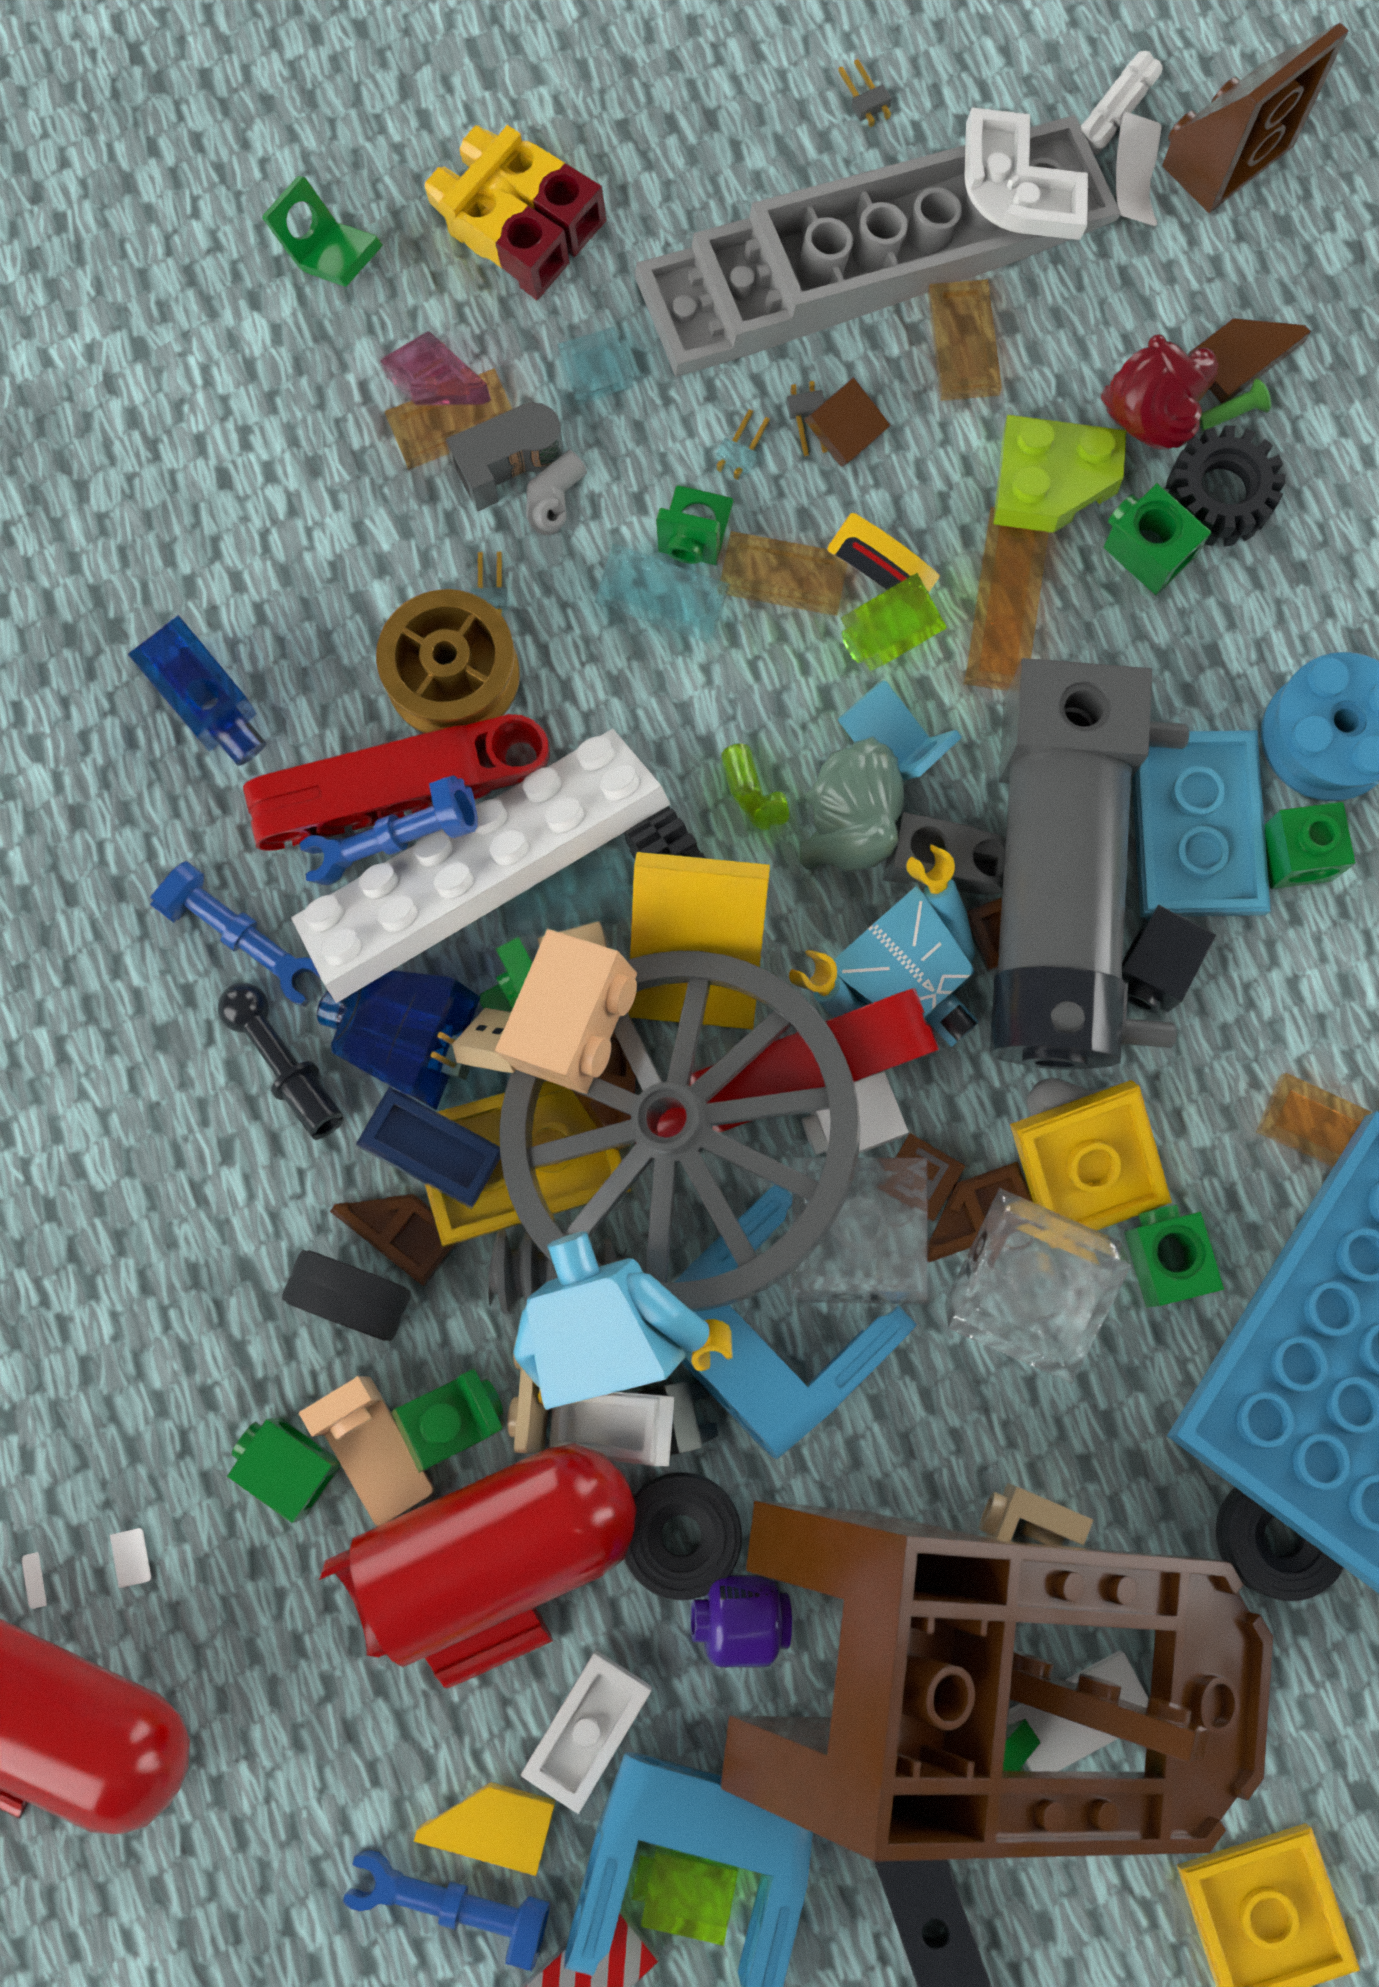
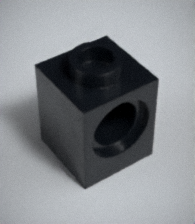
[1122,904,1216,1013]

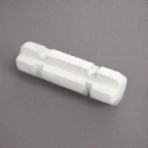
[1081,51,1162,155]

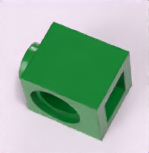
[1103,483,1211,595]
[1264,802,1356,889]
[1124,1204,1224,1308]
[227,1417,341,1523]

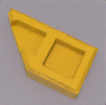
[413,1782,556,1876]

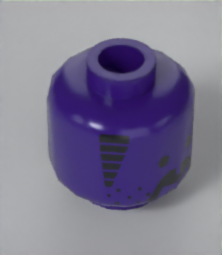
[690,1575,792,1668]

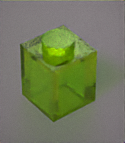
[840,573,947,671]
[631,1845,738,1946]

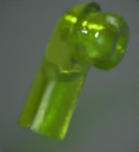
[721,743,790,830]

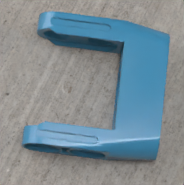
[675,1185,917,1460]
[564,1752,813,1987]

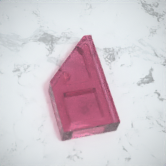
[380,331,491,405]

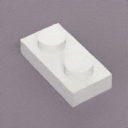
[520,1649,653,1814]

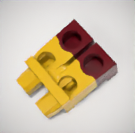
[425,125,607,301]

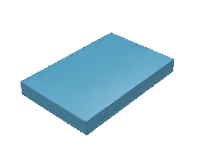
[1132,730,1271,917]

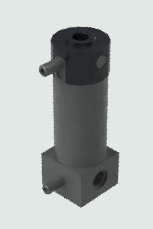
[990,658,1190,1070]

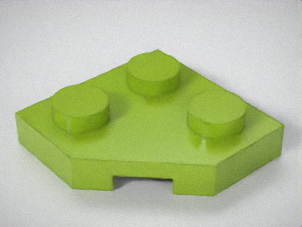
[993,414,1127,533]

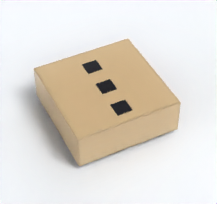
[452,1008,516,1073]

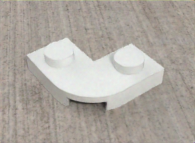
[965,107,1088,240]

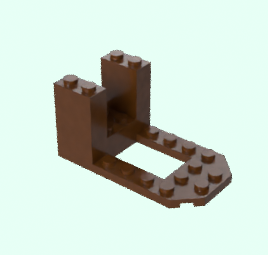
[720,1501,1273,1861]

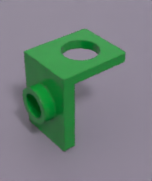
[262,175,383,287]
[656,485,733,565]

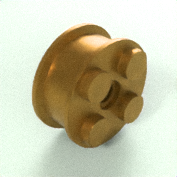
[376,589,520,734]

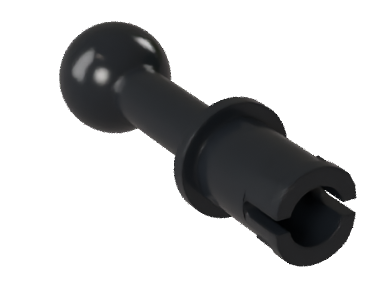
[217,983,344,1140]

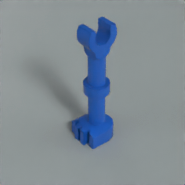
[299,775,478,886]
[150,861,321,1007]
[343,1850,551,1972]

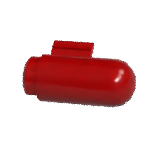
[318,1443,636,1689]
[0,1619,190,1834]

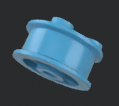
[1261,652,1379,801]

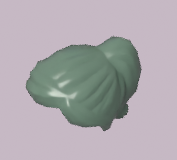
[799,736,904,871]

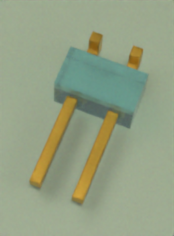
[716,409,770,480]
[471,551,509,615]

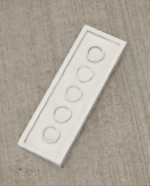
[291,728,670,1003]

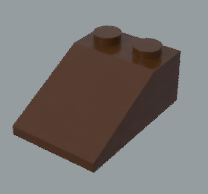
[1162,23,1349,213]

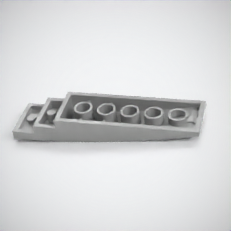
[635,115,1121,377]

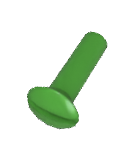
[1200,379,1271,431]

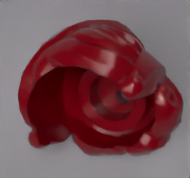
[1101,334,1218,450]

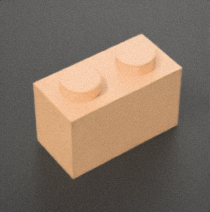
[495,929,638,1094]

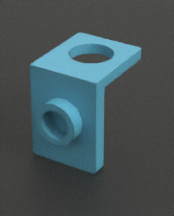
[838,680,962,781]

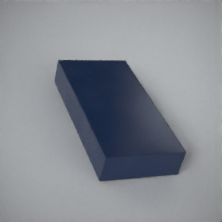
[356,1086,501,1209]

